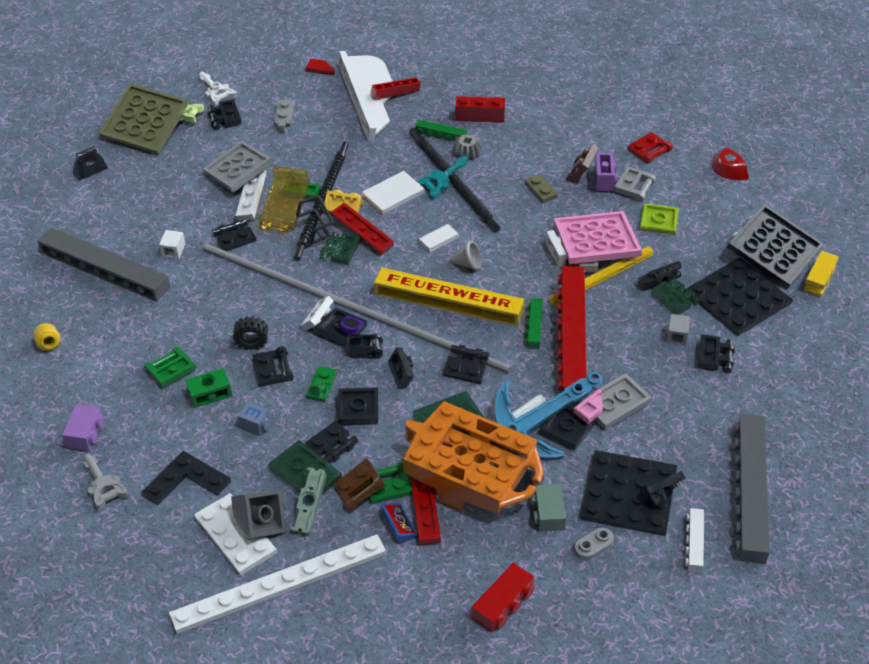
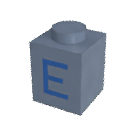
[237,402,271,436]

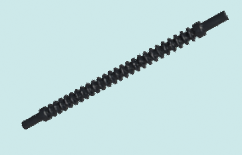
[409,128,501,232]
[293,142,349,261]

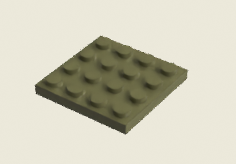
[99,83,189,155]

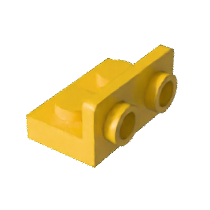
[322,190,364,213]

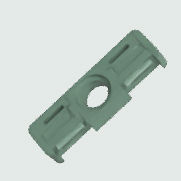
[291,467,327,535]

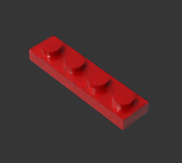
[331,203,394,255]
[410,476,441,545]

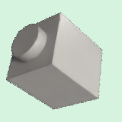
[667,314,690,345]

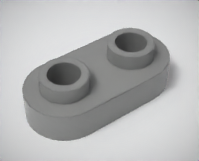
[575,528,614,560]

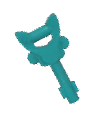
[418,155,469,200]

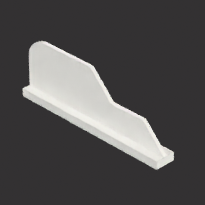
[338,51,392,142]

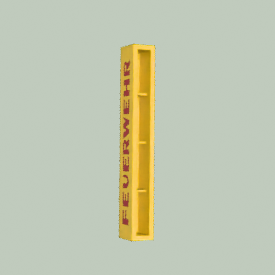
[374,267,524,327]

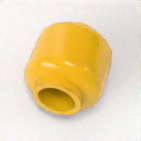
[33,323,60,351]

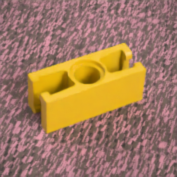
[803,251,839,297]

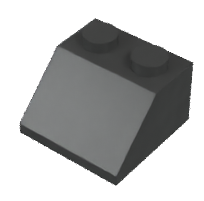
[231,489,287,539]

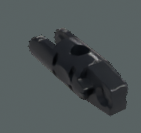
[638,261,682,289]

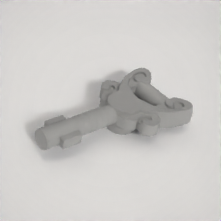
[83,454,129,511]

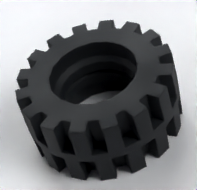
[233,316,268,350]

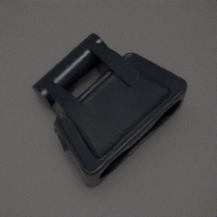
[73,146,108,181]

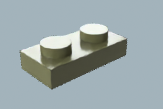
[525,174,558,203]

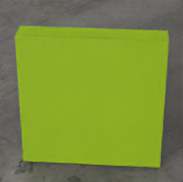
[640,203,679,235]

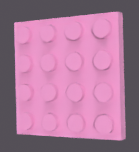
[554,211,642,264]

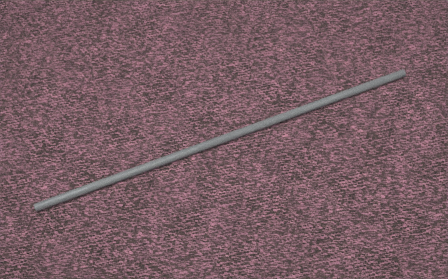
[203,244,512,373]

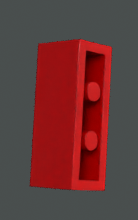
[455,96,505,123]
[471,562,535,633]

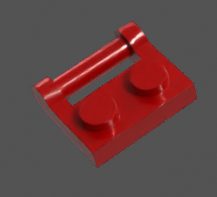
[627,132,673,164]

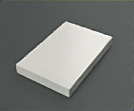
[362,171,425,214]

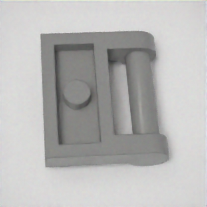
[614,166,656,202]

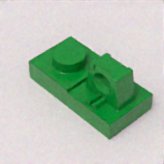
[306,366,337,403]

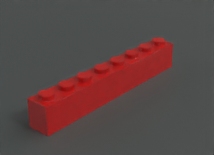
[557,266,587,392]

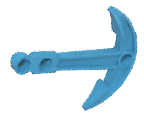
[495,372,602,459]

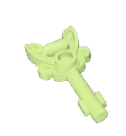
[179,104,204,123]

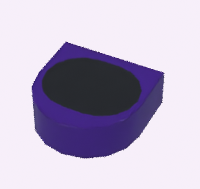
[341,315,364,335]

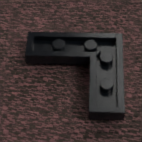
[141,451,231,505]

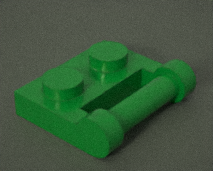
[144,346,196,388]
[366,462,413,504]

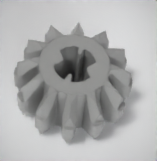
[453,133,482,160]

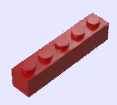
[371,77,421,99]

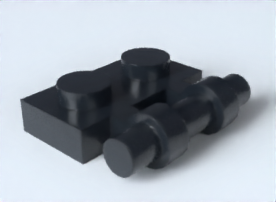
[207,99,242,130]
[212,219,257,251]
[698,334,735,373]
[443,344,490,384]
[305,421,359,465]

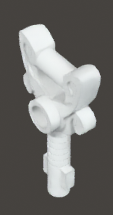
[199,72,236,105]

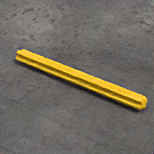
[549,246,653,306]

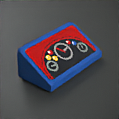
[381,503,418,544]

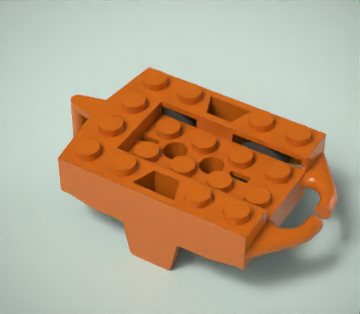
[403,401,543,514]

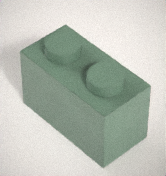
[531,484,566,532]

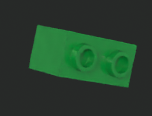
[185,368,232,408]

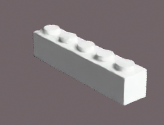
[685,508,704,573]

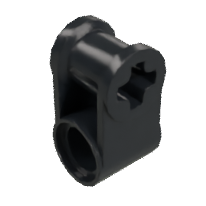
[346,334,383,359]

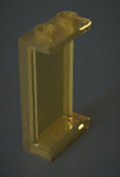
[258,166,310,232]

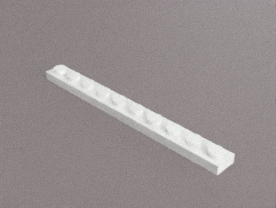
[169,534,386,634]

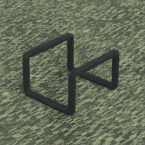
[296,195,334,244]

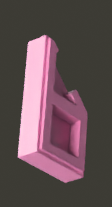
[573,389,603,424]

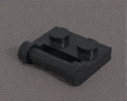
[252,346,294,387]

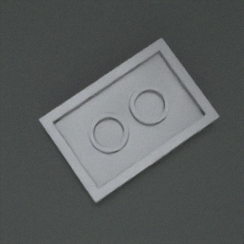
[579,373,652,430]

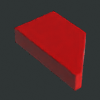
[306,58,335,75]

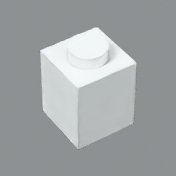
[159,230,185,259]

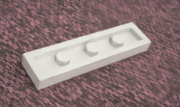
[235,170,267,221]

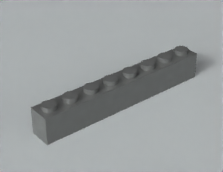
[37,228,170,302]
[734,414,769,564]

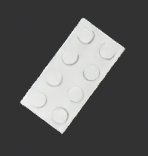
[194,493,277,576]

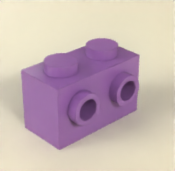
[594,152,617,191]
[62,404,104,451]

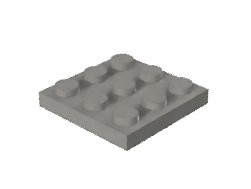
[203,140,273,192]

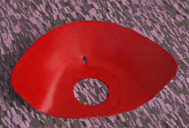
[712,148,749,180]

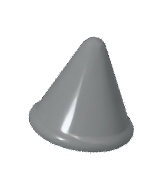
[450,240,482,270]

